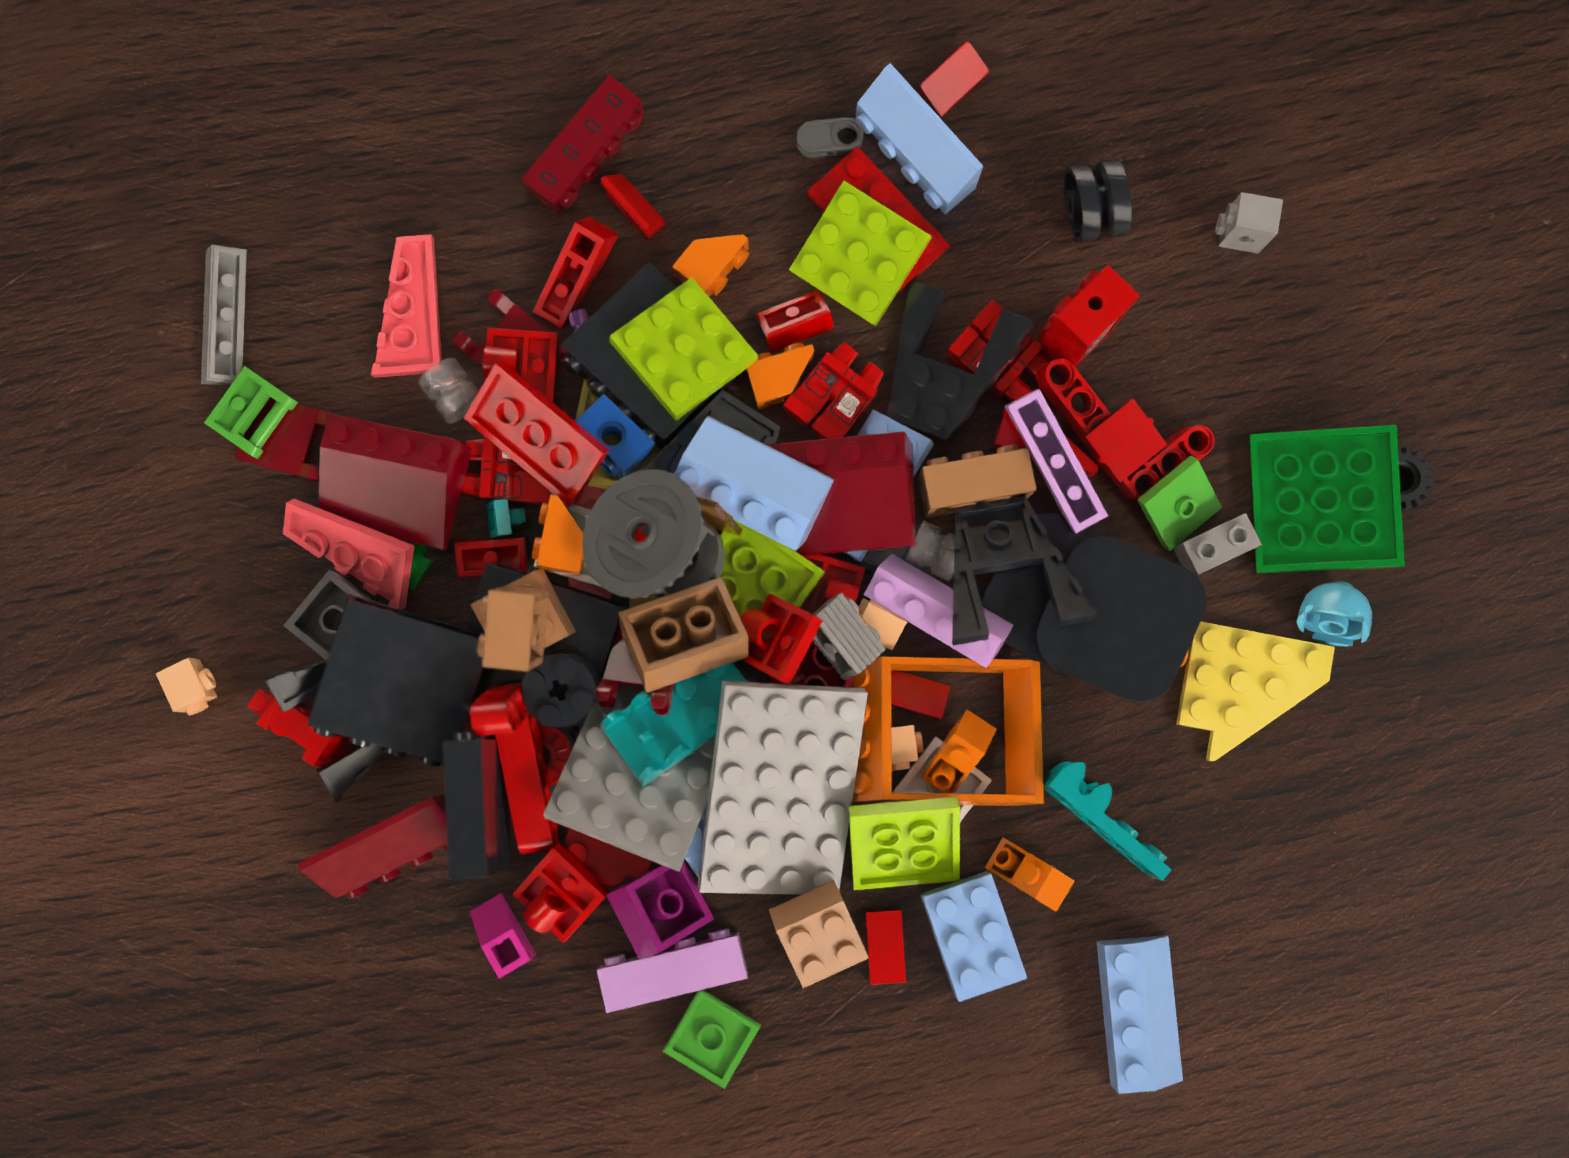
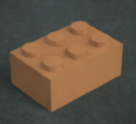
[917,445,1036,518]
[618,577,748,693]

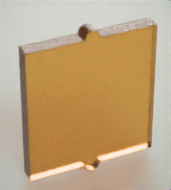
[697,497,743,536]

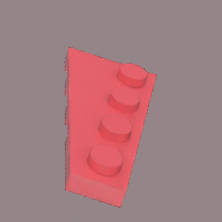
[371,234,443,378]
[283,499,414,610]

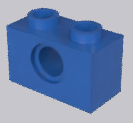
[575,394,655,479]

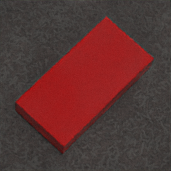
[865,909,906,985]

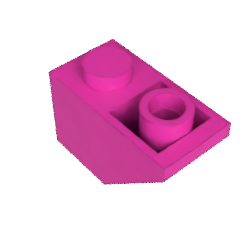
[470,893,537,978]

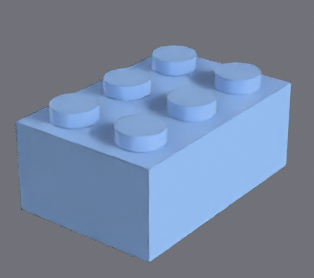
[920,871,1027,1002]

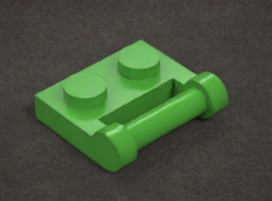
[204,366,298,459]

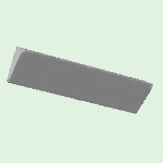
[201,245,247,385]

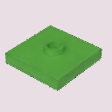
[1137,455,1222,552]
[663,989,761,1089]

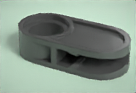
[796,117,863,158]

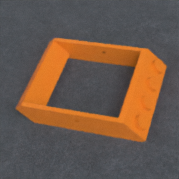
[851,657,1044,806]

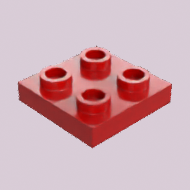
[483,328,558,403]
[801,554,866,614]
[740,593,823,685]
[512,843,610,943]

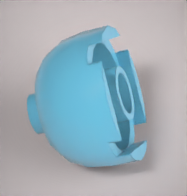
[1296,581,1372,647]

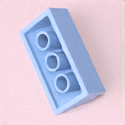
[856,63,983,214]
[674,416,834,551]
[1097,935,1183,1094]

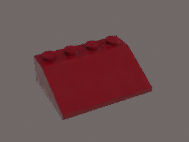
[319,413,472,550]
[767,431,916,555]
[297,795,448,900]

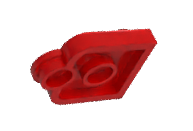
[562,828,651,886]

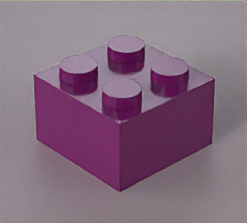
[606,861,714,959]

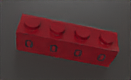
[521,75,644,214]

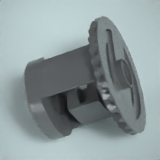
[583,469,725,599]

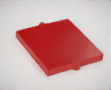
[1084,398,1168,483]

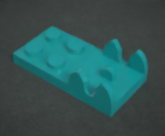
[601,662,747,787]
[1043,762,1172,881]

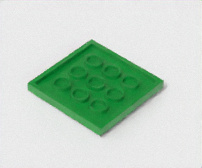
[1250,425,1405,574]

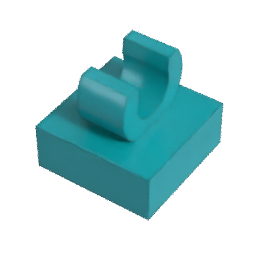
[486,499,526,538]

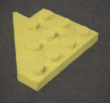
[1176,622,1335,761]

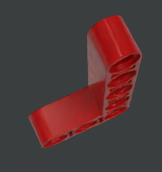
[1036,358,1215,501]
[470,682,559,855]

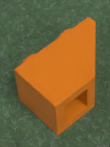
[672,234,749,297]
[746,343,814,410]
[532,494,584,577]
[921,710,997,794]
[985,838,1074,912]

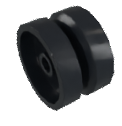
[1064,159,1131,243]

